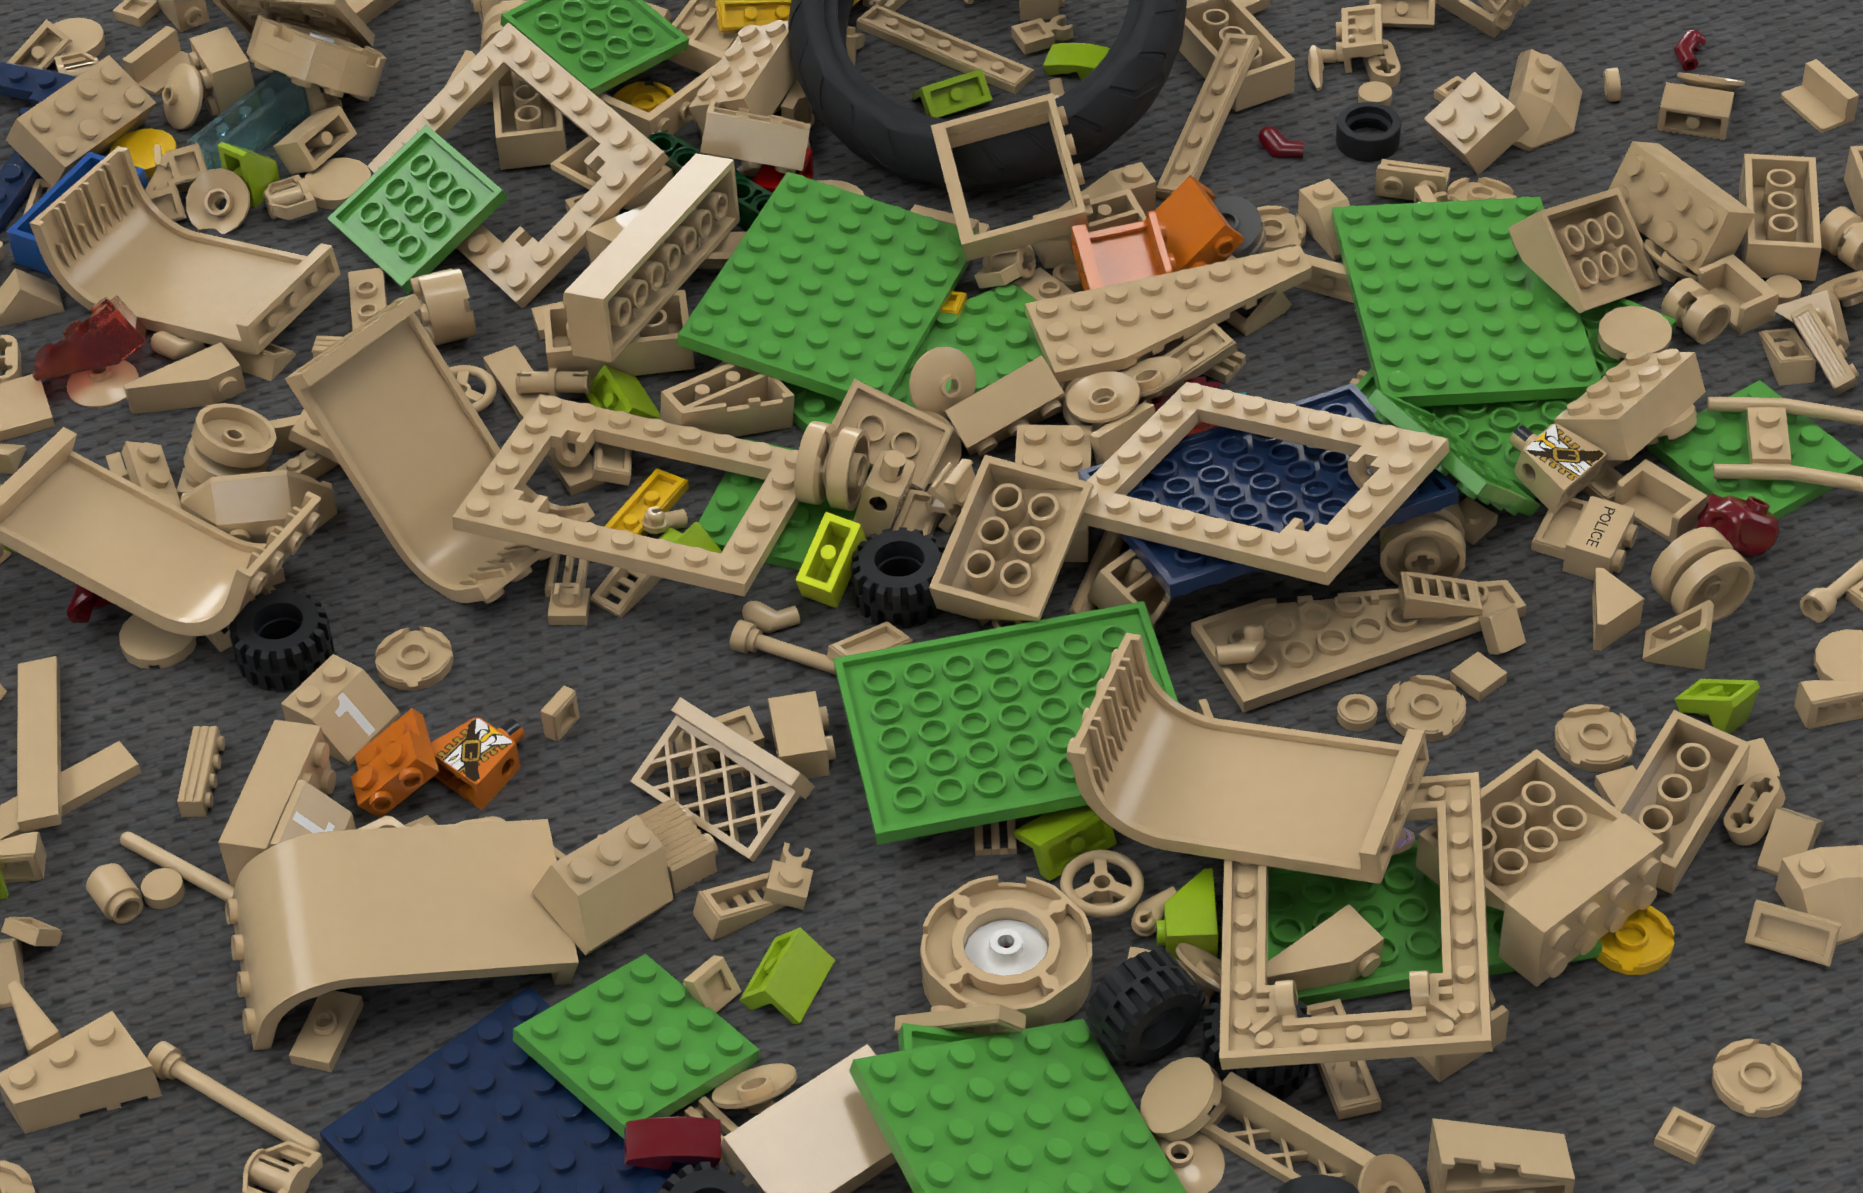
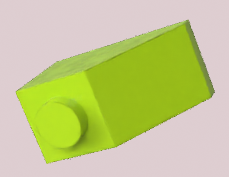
[217,142,280,208]
[1156,868,1218,960]

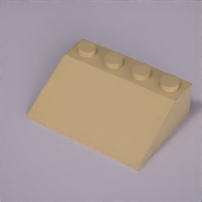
[1508,187,1662,313]
[929,455,1094,621]
[1416,749,1623,911]

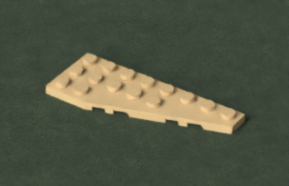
[1025,245,1312,383]
[1191,580,1526,713]

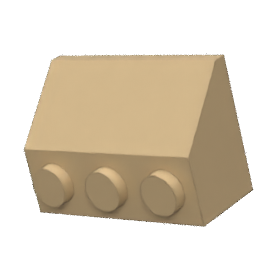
[550,136,673,211]
[532,815,673,956]

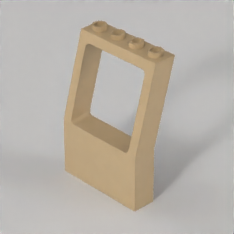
[721,1044,897,1193]

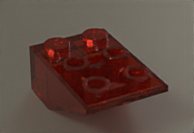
[33,295,146,381]

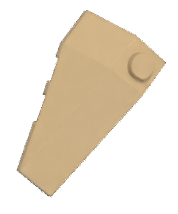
[1775,845,1863,946]

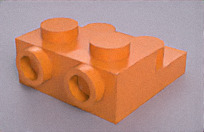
[351,708,439,818]

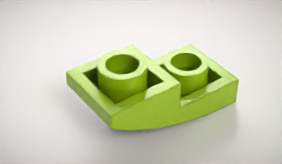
[1043,43,1110,81]

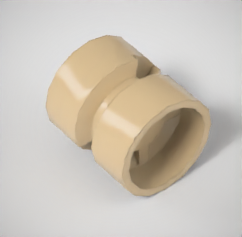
[1820,206,1863,271]
[1661,278,1731,344]

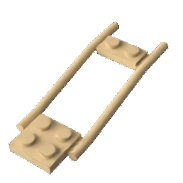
[1707,397,1863,492]

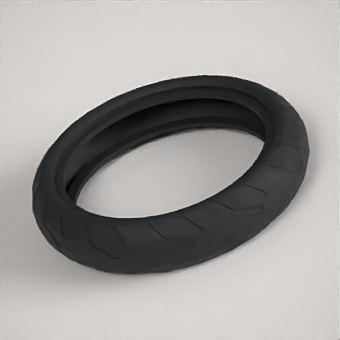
[788,0,1187,191]

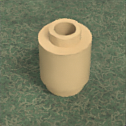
[86,863,143,924]

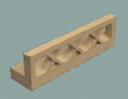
[1200,1072,1376,1189]

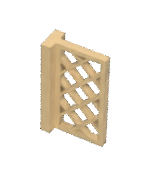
[630,697,815,862]

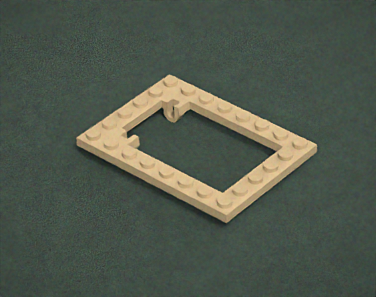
[367,22,669,308]
[1079,382,1450,585]
[452,394,799,597]
[1219,772,1493,1070]

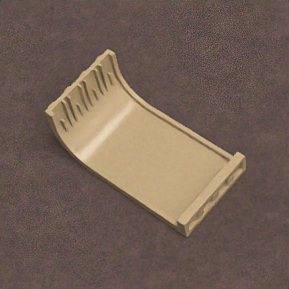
[29,146,341,355]
[285,293,595,604]
[0,427,322,636]
[1067,633,1429,884]
[225,819,579,1050]

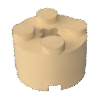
[410,267,477,346]

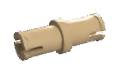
[516,368,592,397]

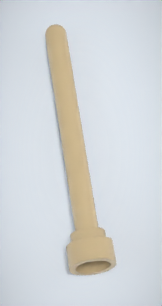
[1800,558,1863,623]
[730,620,836,675]
[120,832,235,901]
[147,1041,320,1152]

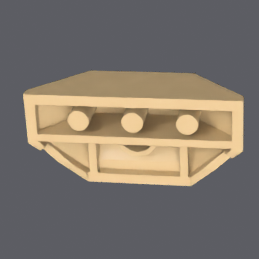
[1508,49,1582,151]
[181,470,337,543]

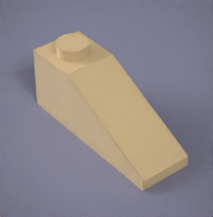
[1060,162,1156,215]
[123,342,246,414]
[1268,904,1384,991]

